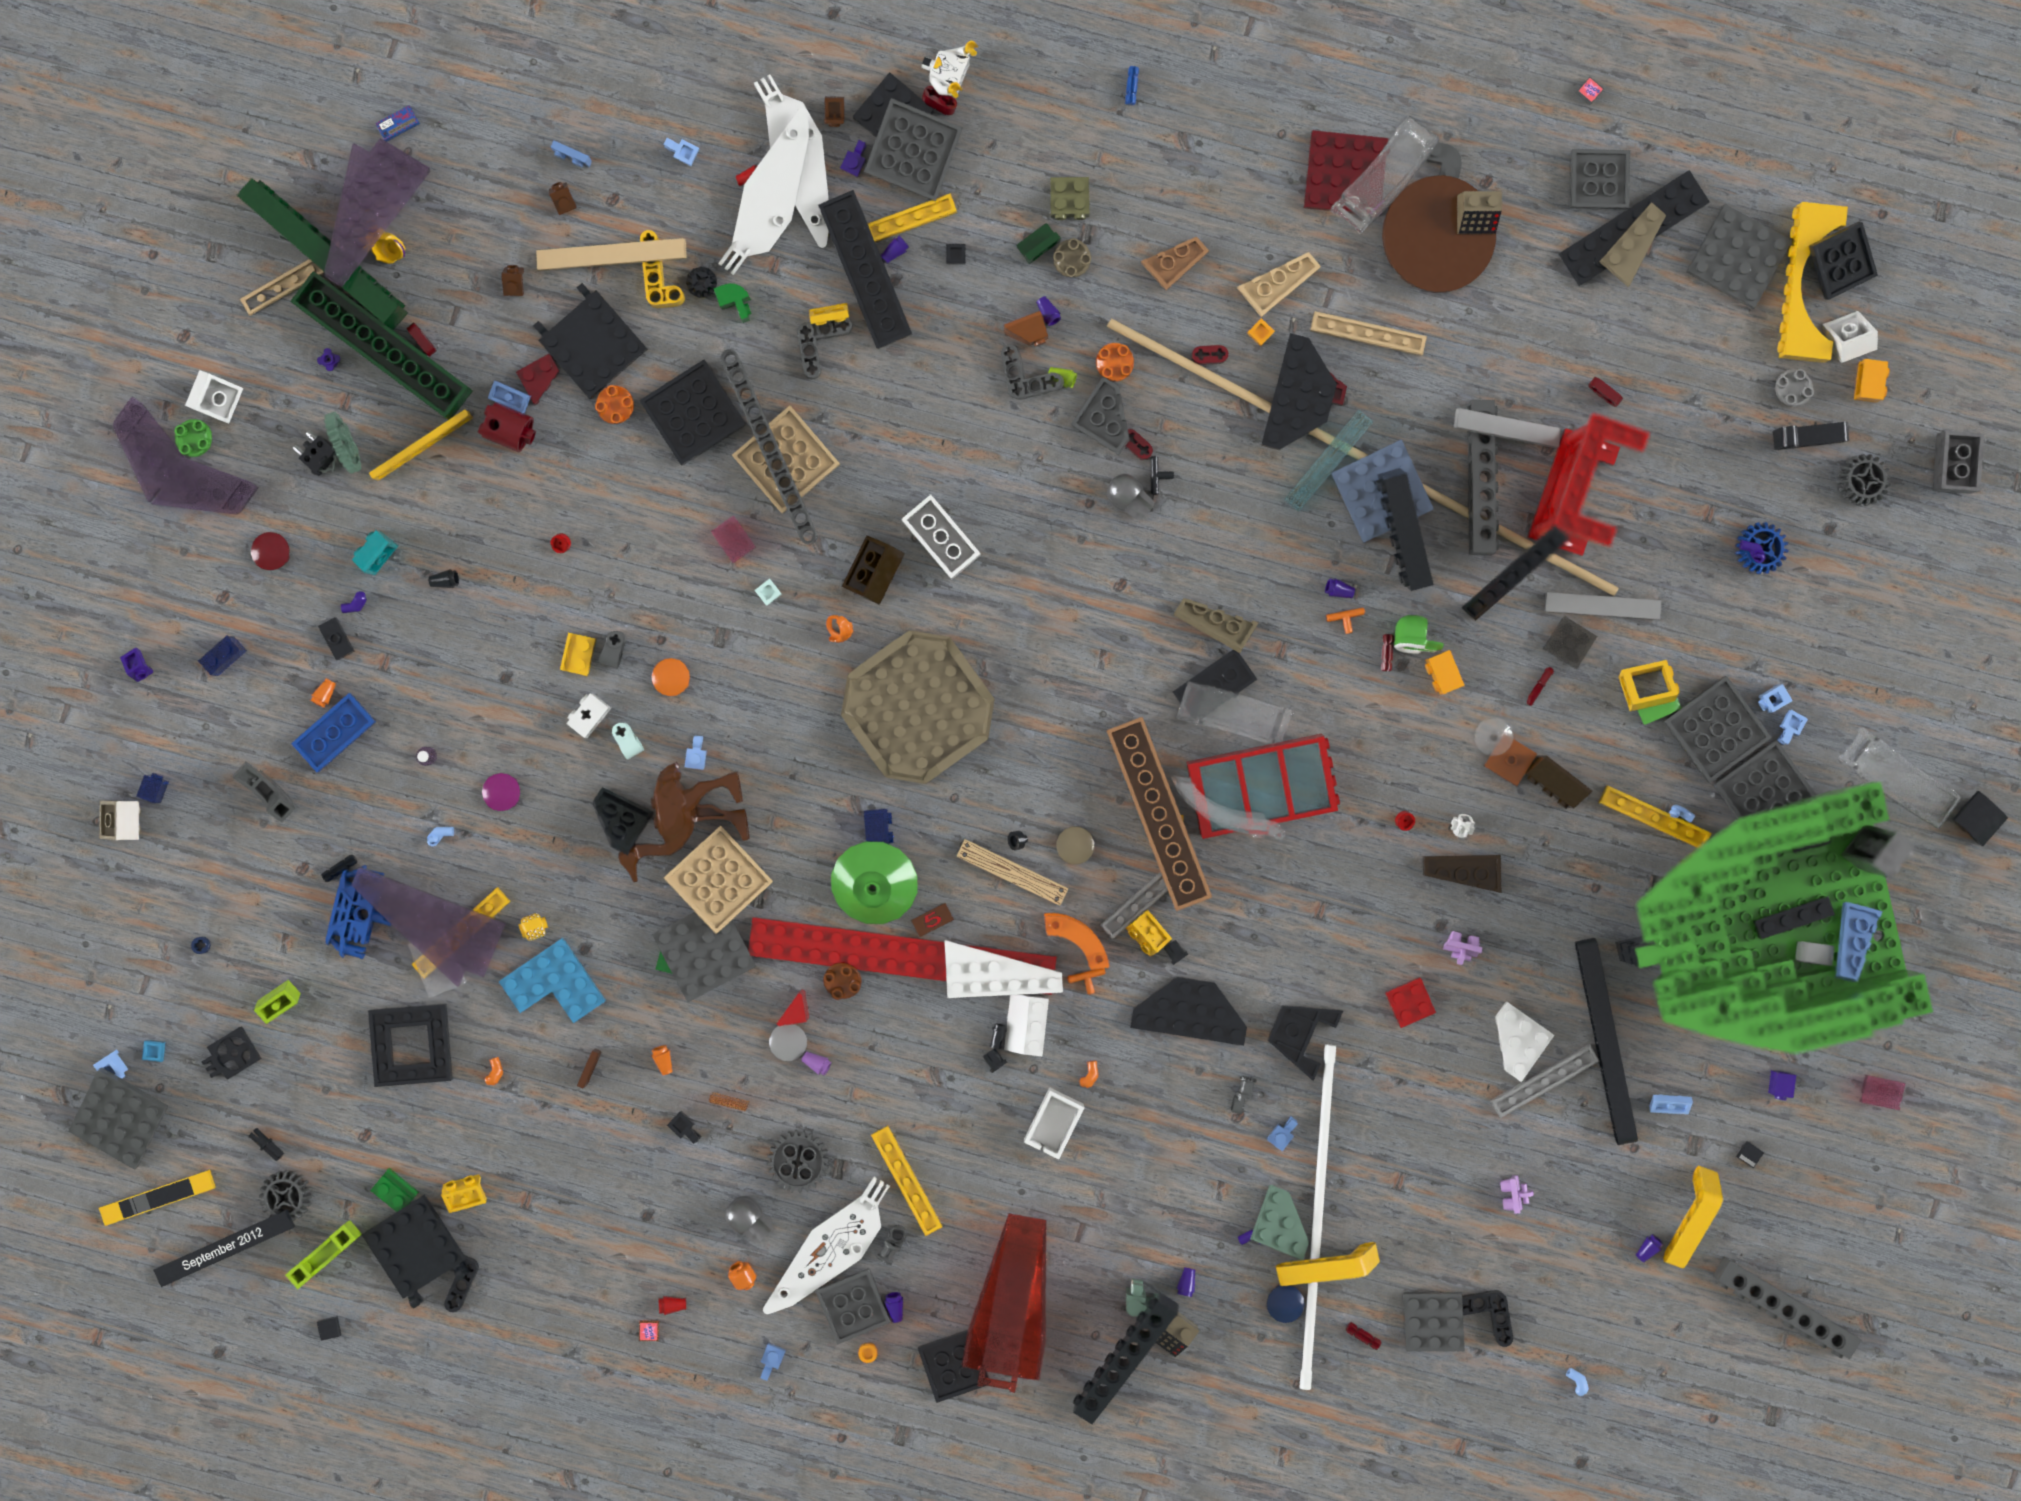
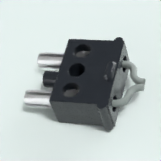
[293,430,337,476]

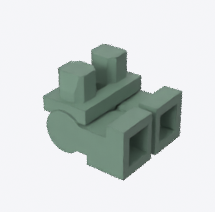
[1125,1278,1160,1317]

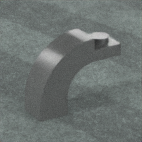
[233,762,295,823]

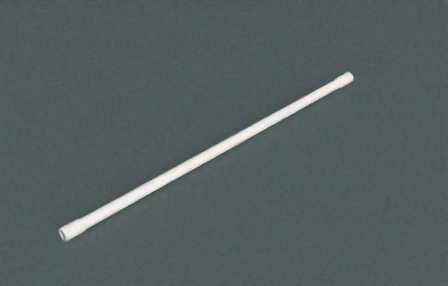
[1299,1044,1336,1390]

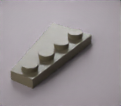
[1599,203,1666,287]

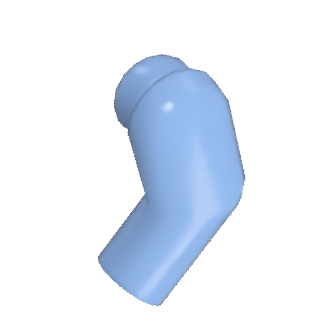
[1669,804,1695,823]

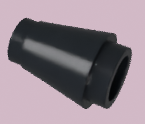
[428,569,459,588]

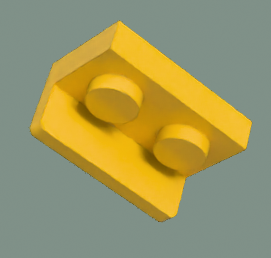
[1126,909,1172,956]
[441,1174,487,1213]

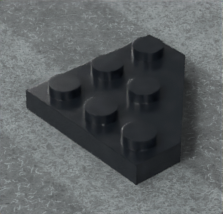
[592,787,654,855]

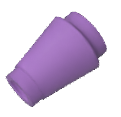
[802,1051,831,1076]

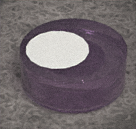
[416,747,437,766]

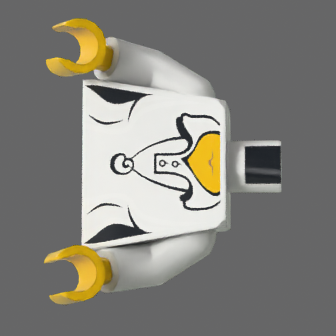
[921,41,978,98]

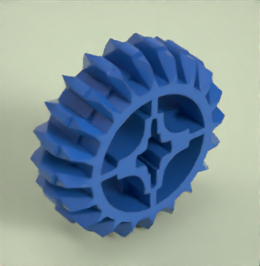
[1735,522,1789,574]

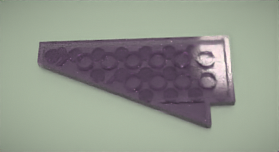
[324,138,430,287]
[351,867,506,987]

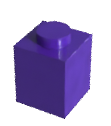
[1768,1070,1796,1100]

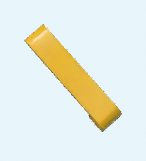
[1663,1165,1723,1269]
[1275,1242,1380,1286]

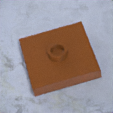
[1484,734,1537,786]

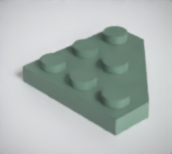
[1250,1185,1309,1261]

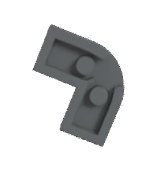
[1423,140,1462,179]

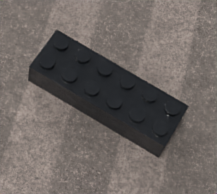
[1376,468,1434,591]

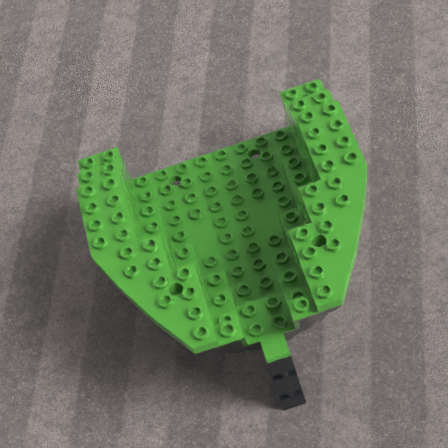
[1616,781,1933,1054]

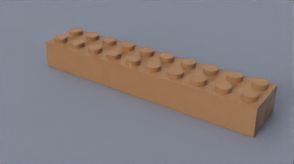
[1106,717,1212,911]

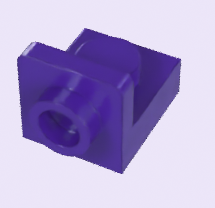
[120,648,153,682]

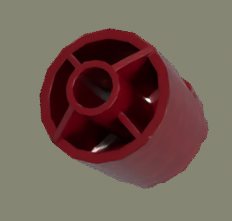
[478,402,536,453]

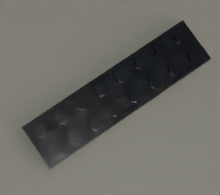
[1559,170,1710,286]
[818,190,913,349]

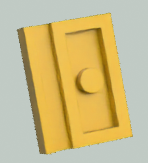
[809,303,849,325]
[560,632,597,676]

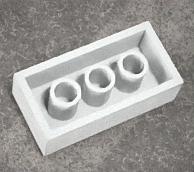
[901,495,981,580]

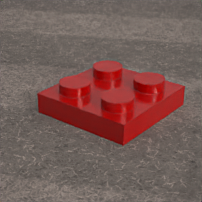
[1385,977,1436,1028]

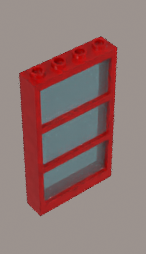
[1186,734,1340,839]

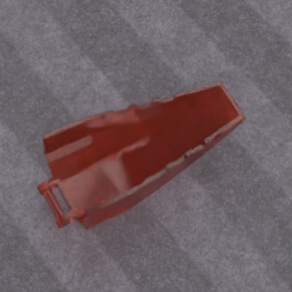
[961,1213,1046,1393]

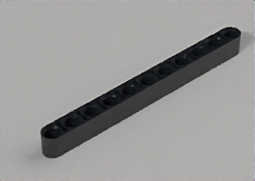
[1575,937,1638,1145]

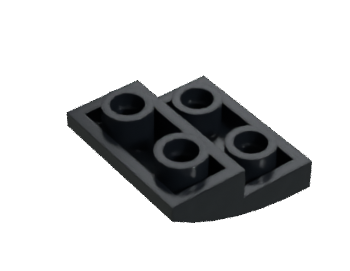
[1952,791,2008,846]

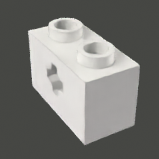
[566,693,611,738]

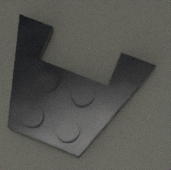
[1267,1005,1343,1081]

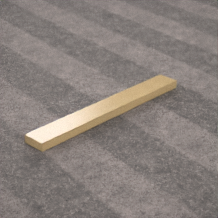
[536,238,687,271]

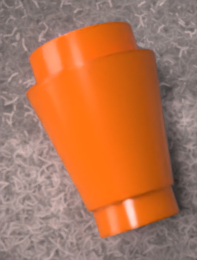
[310,678,336,708]
[651,1045,673,1075]

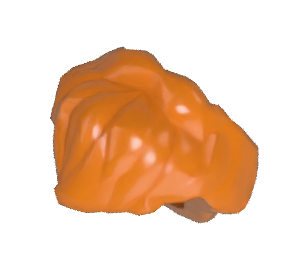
[826,615,854,643]

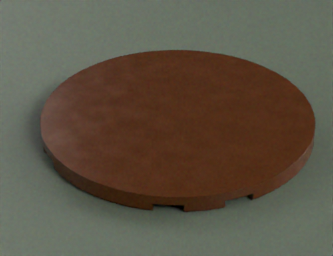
[1382,175,1496,293]

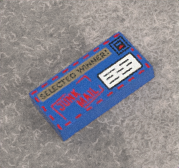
[375,106,420,142]

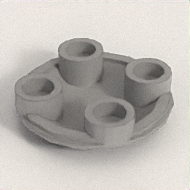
[1775,369,1814,407]
[769,1024,807,1061]

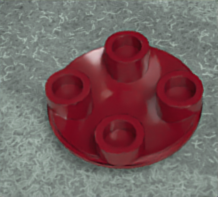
[251,532,290,570]

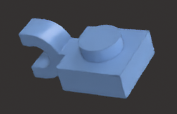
[1267,1116,1298,1151]
[760,1343,786,1381]

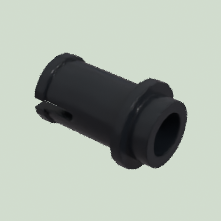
[990,1023,1007,1049]

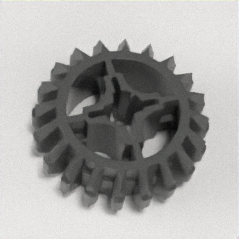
[1837,454,1891,506]
[259,1170,313,1221]

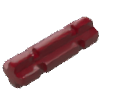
[1381,634,1394,672]
[1346,1322,1382,1350]

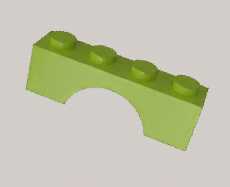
[285,1220,362,1290]

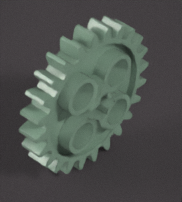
[324,412,362,474]

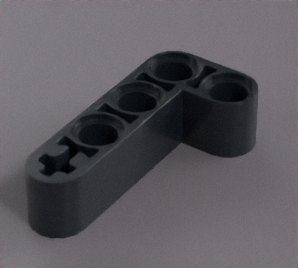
[1772,422,1850,450]

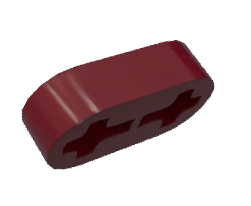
[922,86,957,115]
[406,322,437,357]
[1191,345,1229,365]
[1588,377,1623,407]
[1125,429,1153,460]

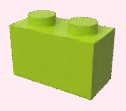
[254,980,301,1024]

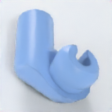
[427,827,454,847]
[1566,1368,1589,1396]

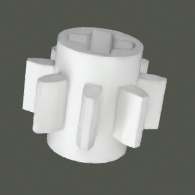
[1451,814,1475,838]

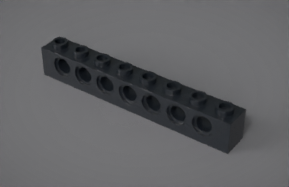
[1073,1292,1179,1425]

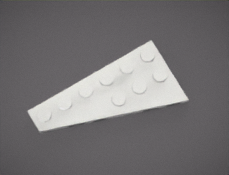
[945,940,1063,998]

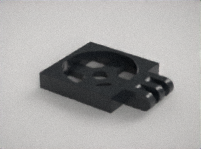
[202,1026,262,1080]

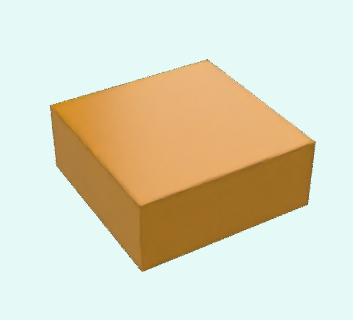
[1247,318,1275,346]

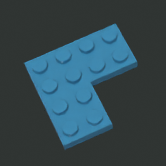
[498,938,606,1023]

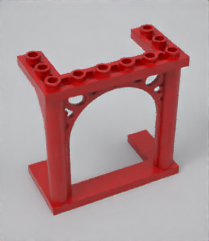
[1527,413,1650,556]

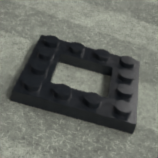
[368,1003,453,1087]

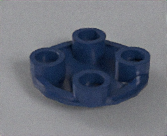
[1267,1284,1305,1323]

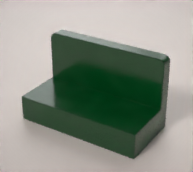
[1017,223,1060,264]

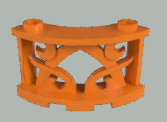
[1044,913,1109,970]

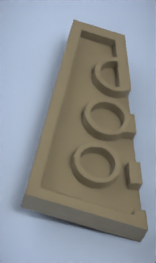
[1174,598,1259,653]

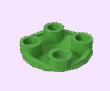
[174,419,212,457]

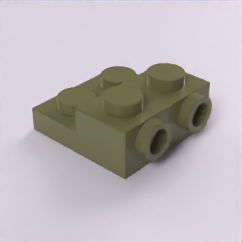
[1050,177,1090,220]

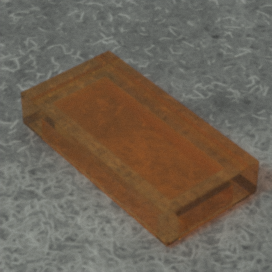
[709,1092,750,1111]

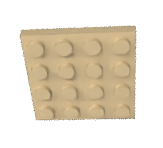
[732,406,840,514]
[664,826,773,934]

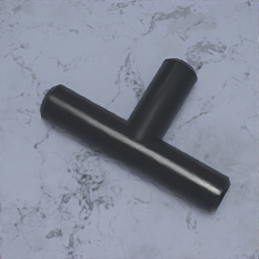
[1151,456,1174,495]

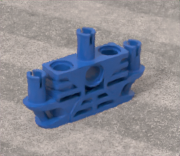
[326,865,394,959]

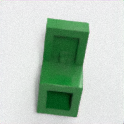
[713,283,752,323]

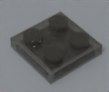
[1543,616,1598,669]

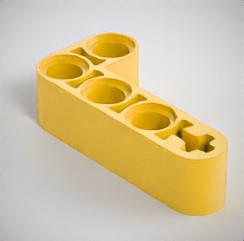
[640,230,685,308]

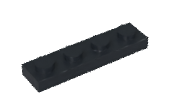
[1753,896,1835,939]

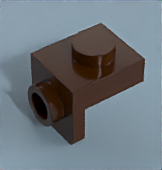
[824,96,845,127]
[549,182,577,215]
[501,265,524,296]

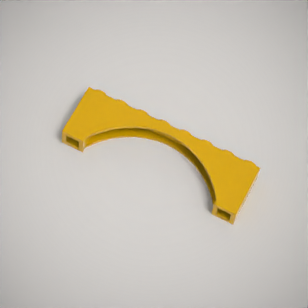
[1777,202,1848,363]

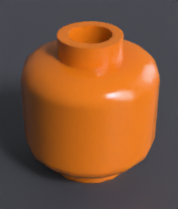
[728,1261,757,1290]

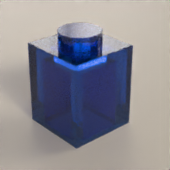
[136,773,169,803]

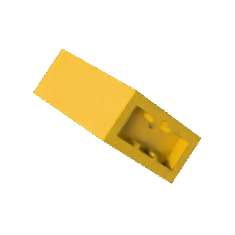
[1619,660,1679,711]

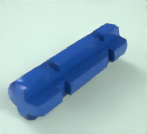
[1125,66,1139,105]

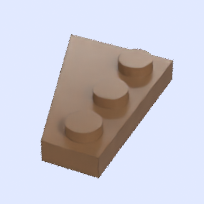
[1140,237,1209,291]

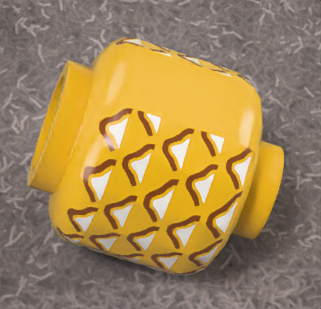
[518,913,548,941]

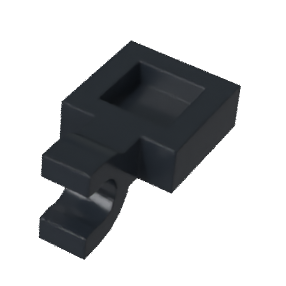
[667,1111,702,1144]

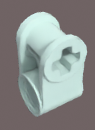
[612,723,644,760]

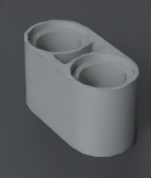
[1795,941,1835,966]

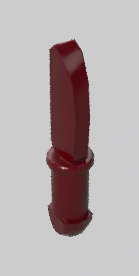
[1527,667,1554,706]

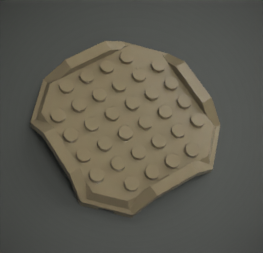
[841,630,995,784]

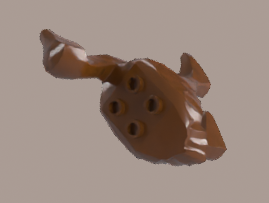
[618,762,750,882]

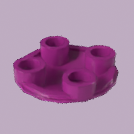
[482,773,520,811]

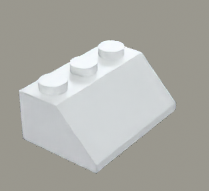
[1004,994,1049,1056]

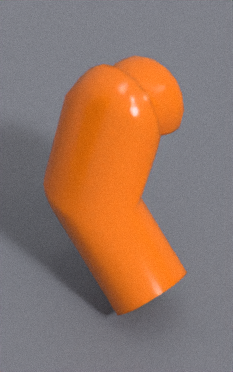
[485,1057,503,1085]
[1079,1060,1098,1088]

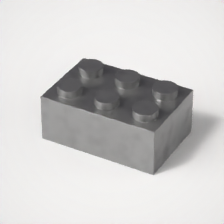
[1932,431,1984,494]

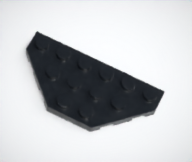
[1261,333,1337,450]
[1130,976,1247,1046]

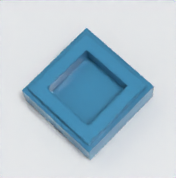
[142,1040,165,1062]

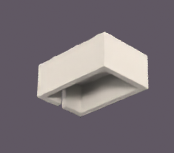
[1024,1087,1085,1159]

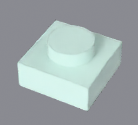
[755,579,782,606]

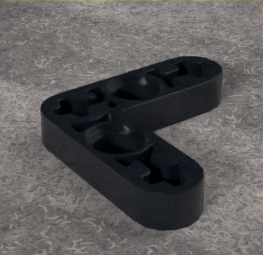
[444,1255,479,1313]
[1462,1290,1513,1347]

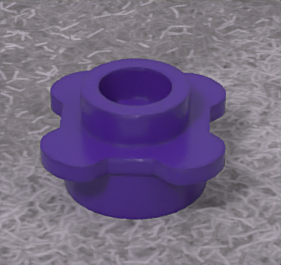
[317,348,340,371]

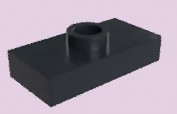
[318,617,355,660]

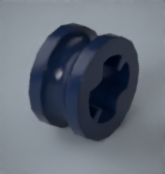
[191,937,211,954]

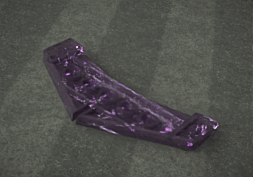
[113,397,259,515]

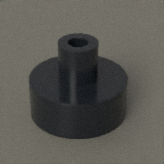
[1008,830,1028,851]

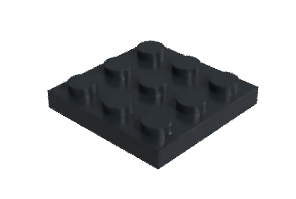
[853,72,934,137]
[1809,222,1878,300]
[918,1328,991,1403]

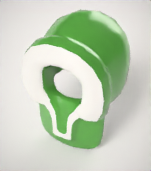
[1394,615,1444,654]

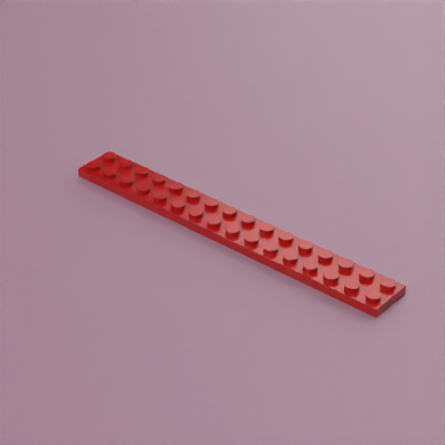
[748,917,1057,995]

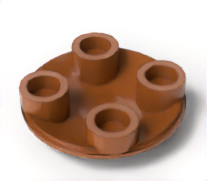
[823,963,862,1000]

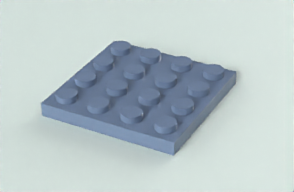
[1331,439,1434,543]

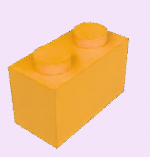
[1854,359,1890,403]
[1425,650,1465,695]

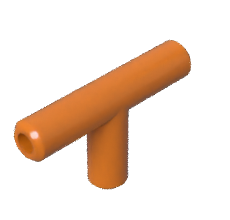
[1326,607,1365,634]
[1067,968,1106,995]

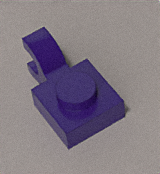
[840,140,867,178]

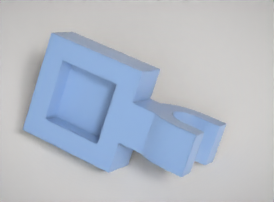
[663,138,700,167]
[1777,710,1808,745]
[685,735,707,770]

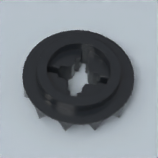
[686,266,717,298]

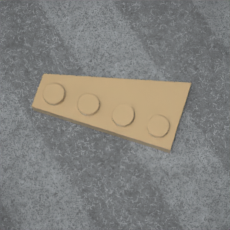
[1237,252,1321,317]

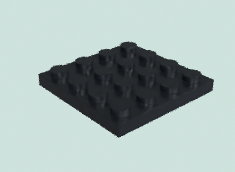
[639,359,746,466]

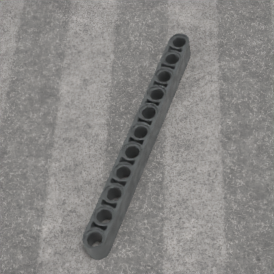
[721,349,818,545]

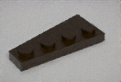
[1423,855,1502,893]

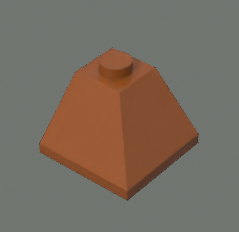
[1004,311,1048,347]

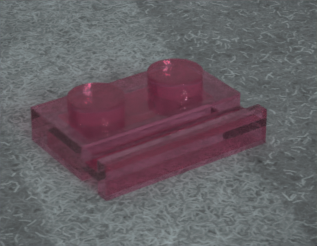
[711,515,756,563]
[1860,1074,1906,1110]

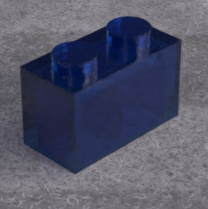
[198,635,247,676]
[864,809,894,845]

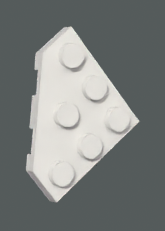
[1495,1001,1554,1082]

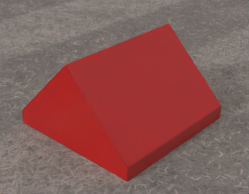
[776,989,810,1026]

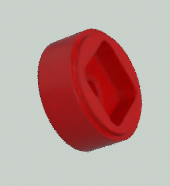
[551,533,571,553]
[1395,811,1415,831]

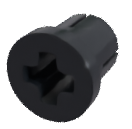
[1163,940,1188,965]
[983,1048,1007,1073]

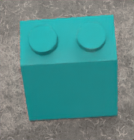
[352,530,399,576]

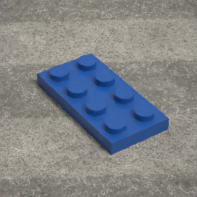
[291,693,376,773]

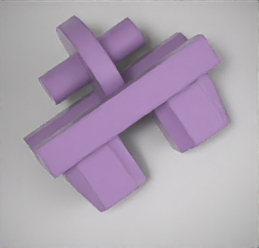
[1443,931,1482,965]
[1500,1175,1534,1214]

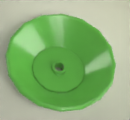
[831,841,918,924]

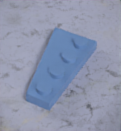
[1836,902,1883,982]

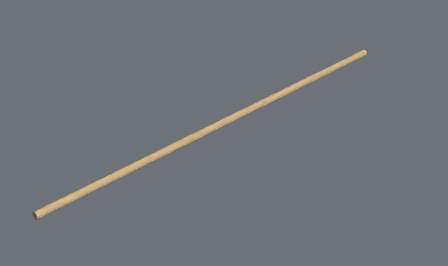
[1107,318,1618,596]

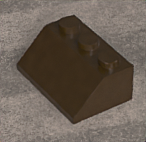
[841,535,905,605]
[1525,755,1592,809]

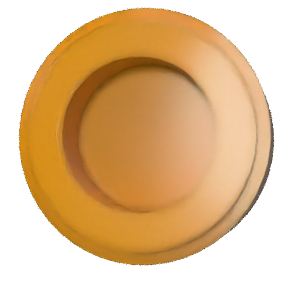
[858,1342,878,1363]

